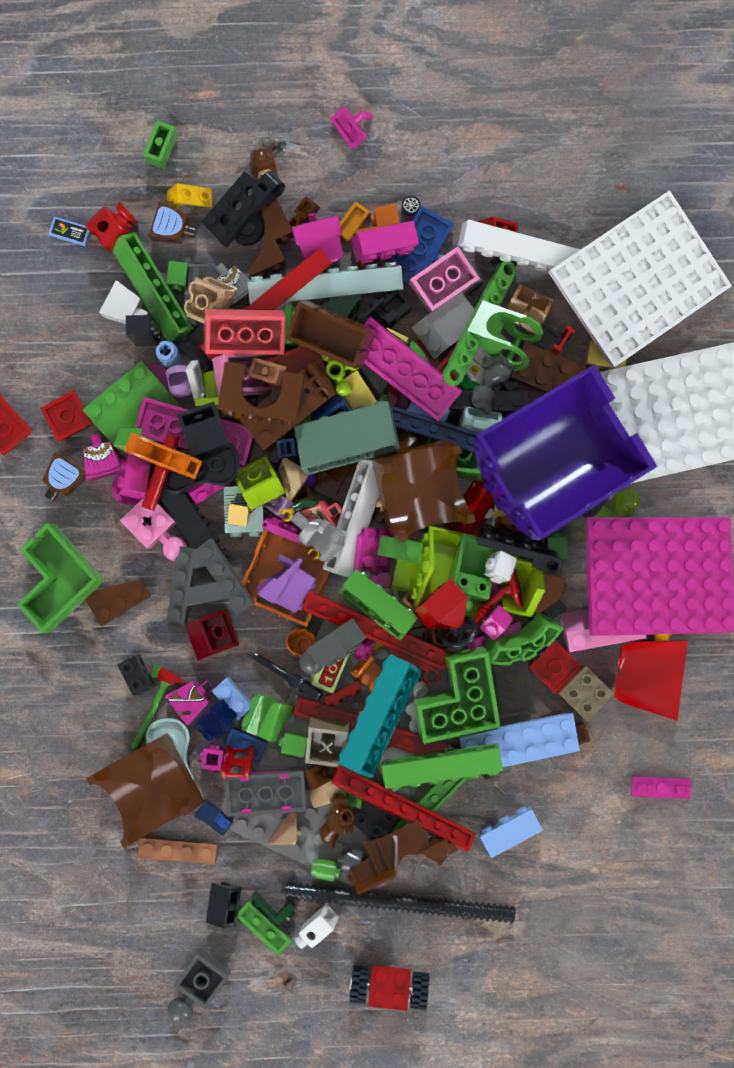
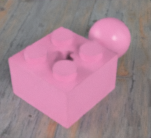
[120,497,188,561]

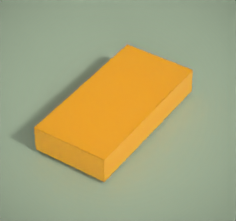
[339,201,371,244]

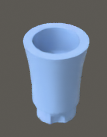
[156,341,184,369]

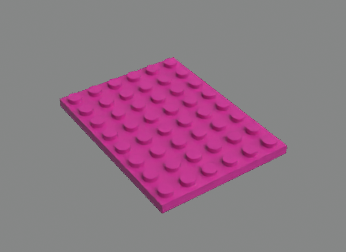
[585,517,734,636]

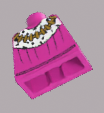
[84,434,123,481]

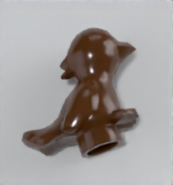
[319,793,354,849]

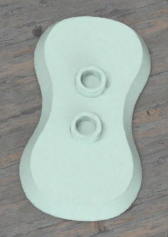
[146,718,194,780]

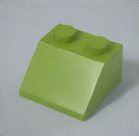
[235,456,285,510]

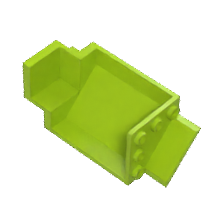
[391,526,545,622]

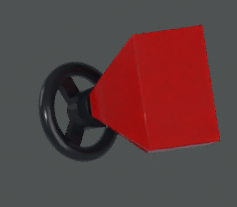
[413,579,478,648]

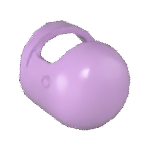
[166,365,192,398]

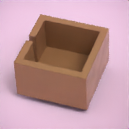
[507,284,554,333]

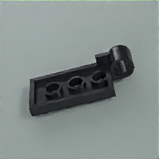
[201,171,285,248]
[475,523,562,575]

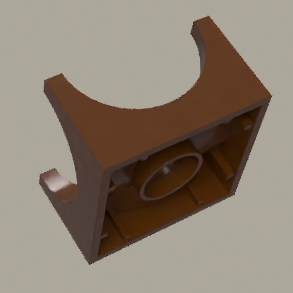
[372,439,476,543]
[86,733,204,848]

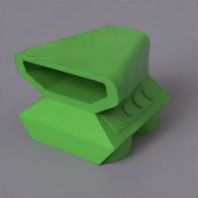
[242,693,294,742]

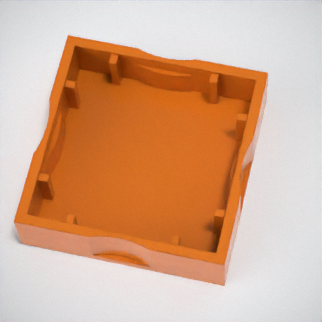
[242,528,331,627]

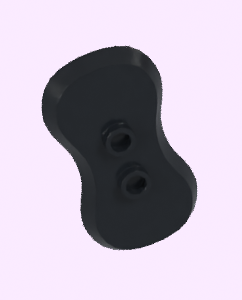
[162,443,239,493]

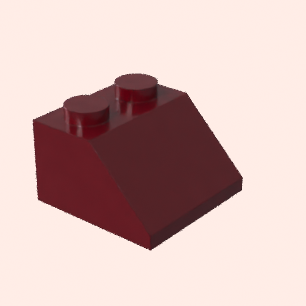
[184,609,239,661]

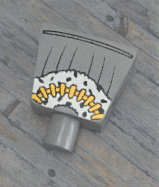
[214,263,251,310]

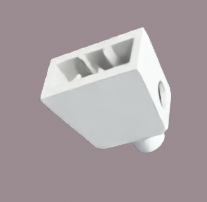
[99,281,149,324]
[295,903,339,949]

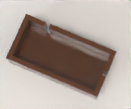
[285,300,376,369]

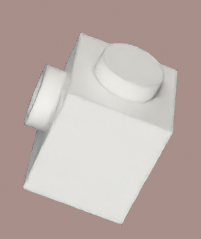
[484,551,517,584]

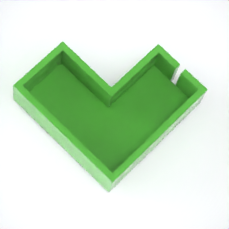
[17,523,105,633]

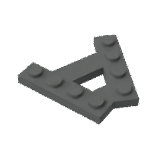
[167,538,255,625]

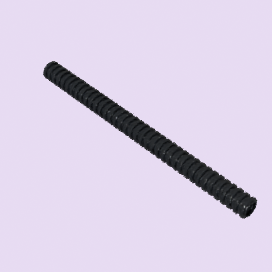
[285,881,515,924]

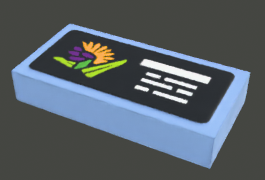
[49,216,90,247]

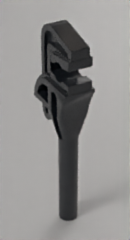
[252,652,323,701]

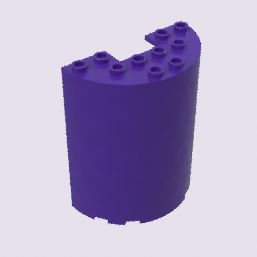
[473,365,658,540]

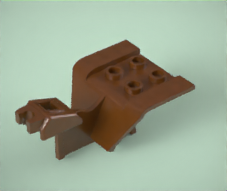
[347,819,458,895]

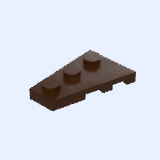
[85,579,151,627]

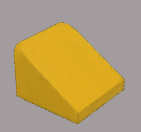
[227,504,250,527]

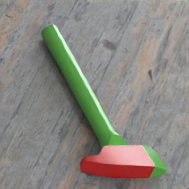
[131,664,187,750]

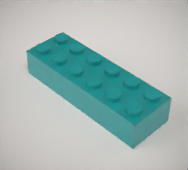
[339,654,422,778]

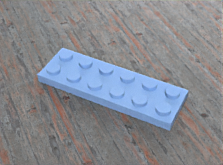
[458,712,580,767]

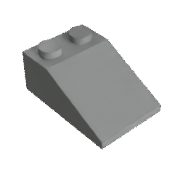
[412,292,475,359]

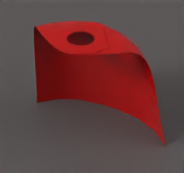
[614,640,688,721]

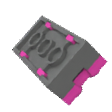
[225,769,307,817]

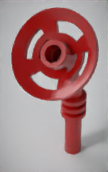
[466,569,523,635]

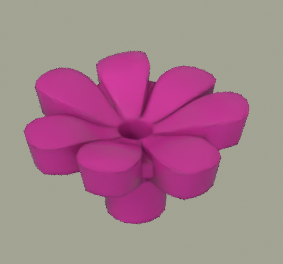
[353,638,375,661]

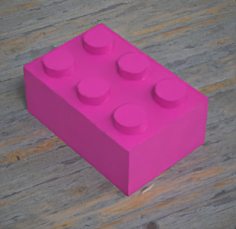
[351,221,419,264]

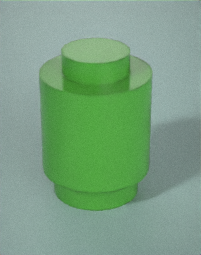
[311,859,340,881]

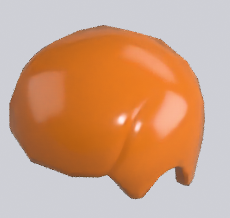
[286,628,317,657]

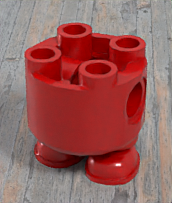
[85,201,138,252]

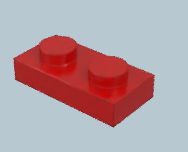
[324,680,362,707]

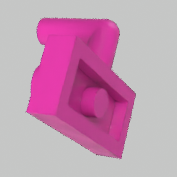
[330,106,373,149]

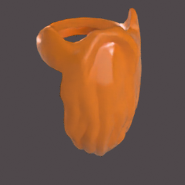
[350,654,382,689]

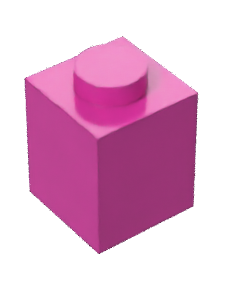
[479,605,513,641]

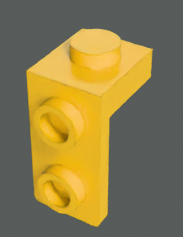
[166,183,212,209]

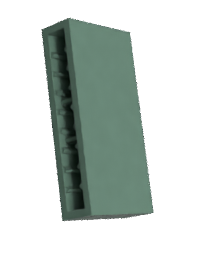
[294,401,400,475]

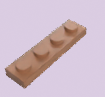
[138,837,218,864]

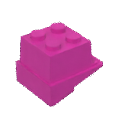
[292,213,343,263]

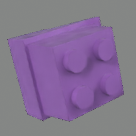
[255,554,316,613]

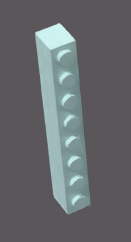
[247,262,403,304]

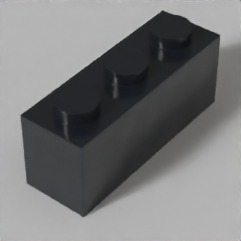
[125,315,162,347]

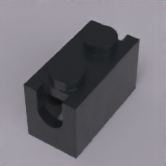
[206,882,242,928]

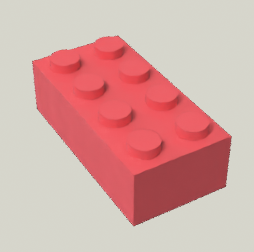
[204,309,286,355]

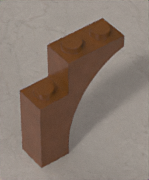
[247,198,294,278]

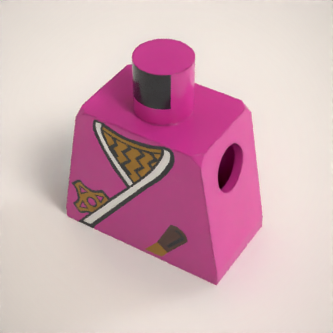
[165,680,215,726]

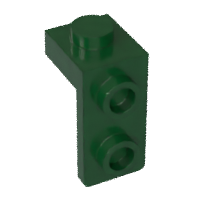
[251,890,296,925]

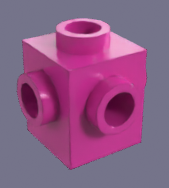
[199,744,226,773]

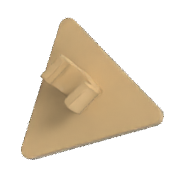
[268,812,301,845]

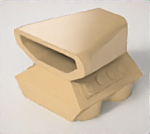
[184,277,237,324]

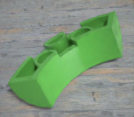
[485,613,563,665]

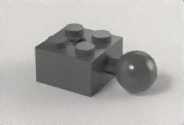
[299,618,366,675]
[167,948,231,1024]

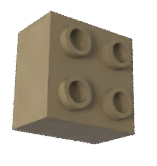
[557,665,614,721]
[305,717,350,767]

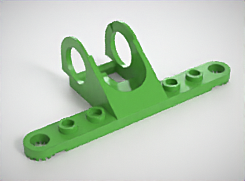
[442,261,543,387]

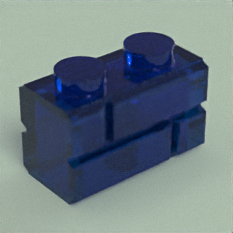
[194,699,237,741]

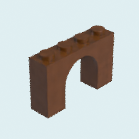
[217,362,304,426]

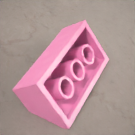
[560,608,646,652]

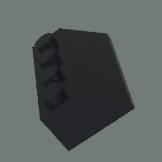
[449,390,528,426]

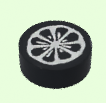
[402,196,421,216]

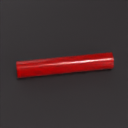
[141,433,180,511]

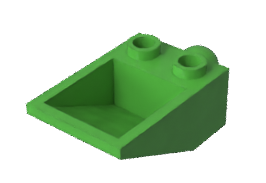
[448,533,498,614]

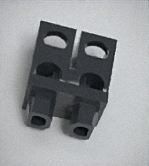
[117,654,156,696]

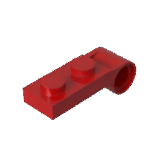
[388,648,441,685]

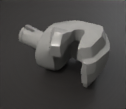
[291,512,345,561]

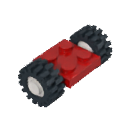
[349,965,429,1011]

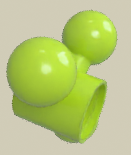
[321,354,359,396]

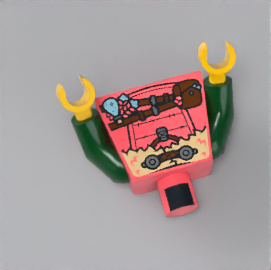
[280,499,342,560]

